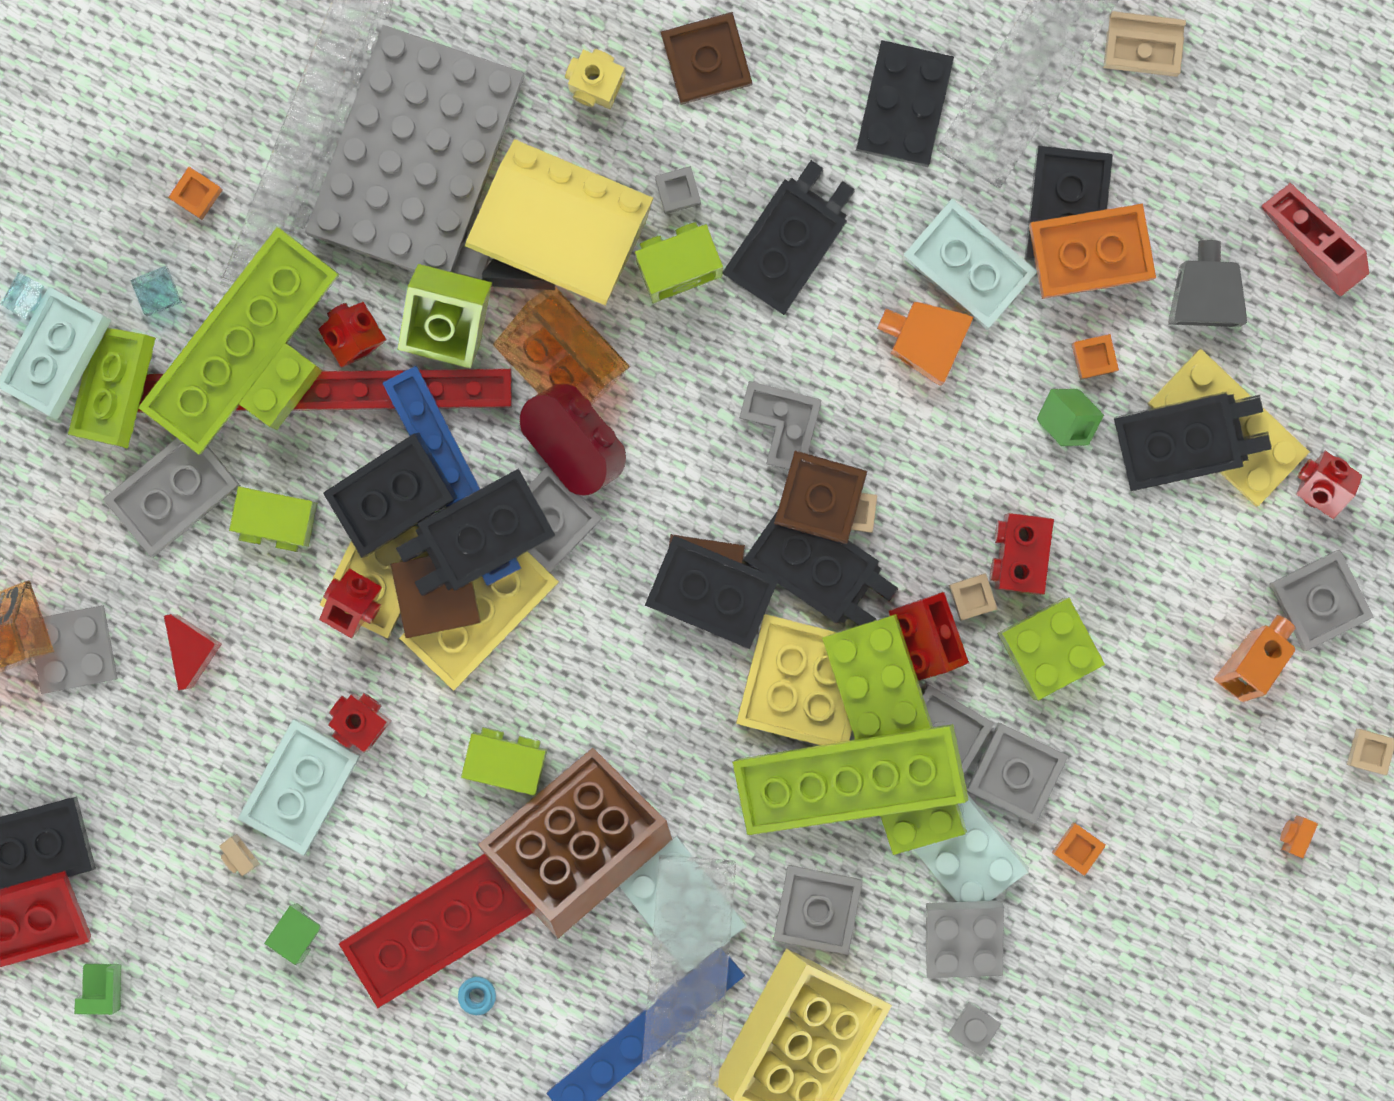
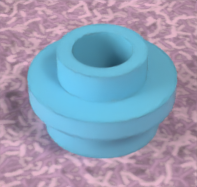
[458,977,496,1015]

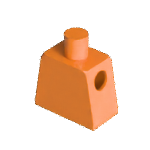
[877,302,974,386]
[1214,615,1296,702]

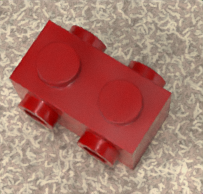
[990,513,1054,595]
[888,592,969,681]

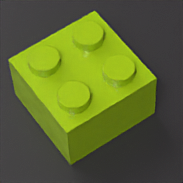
[635,222,723,304]
[397,264,492,369]
[997,597,1105,700]

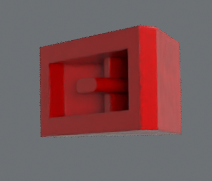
[164,614,222,690]

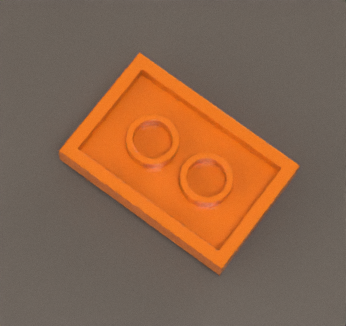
[1029,203,1156,299]

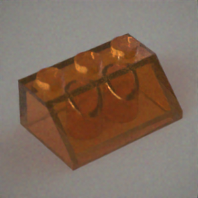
[493,286,630,405]

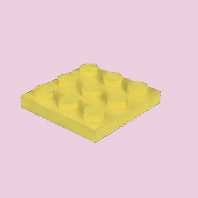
[736,614,852,745]

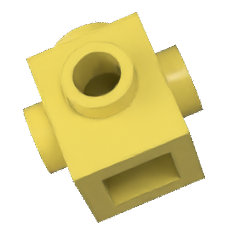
[565,49,626,110]

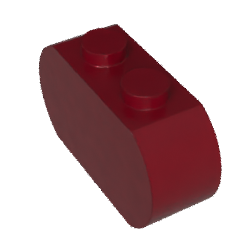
[520,383,626,496]

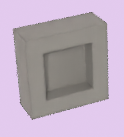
[655,166,701,214]
[948,1002,1001,1056]

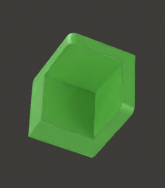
[1037,389,1104,446]
[264,903,321,965]
[74,964,121,1015]

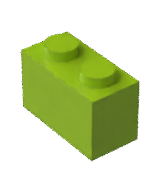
[239,343,322,430]
[229,486,318,552]
[461,727,547,796]

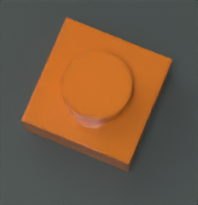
[168,167,223,220]
[1072,334,1119,380]
[1280,815,1318,858]
[1052,822,1106,876]

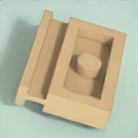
[1103,11,1186,77]

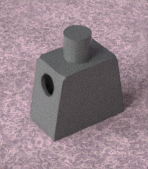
[1168,240,1247,327]

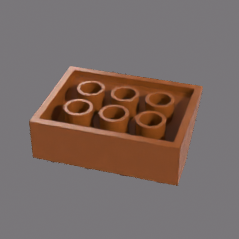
[478,748,673,939]

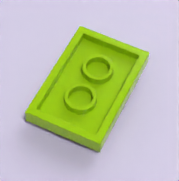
[68,328,156,448]

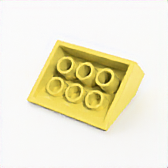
[465,139,653,306]
[713,948,892,1101]

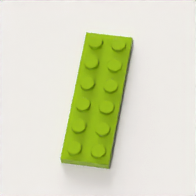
[138,227,340,455]
[822,614,967,855]
[732,724,969,835]

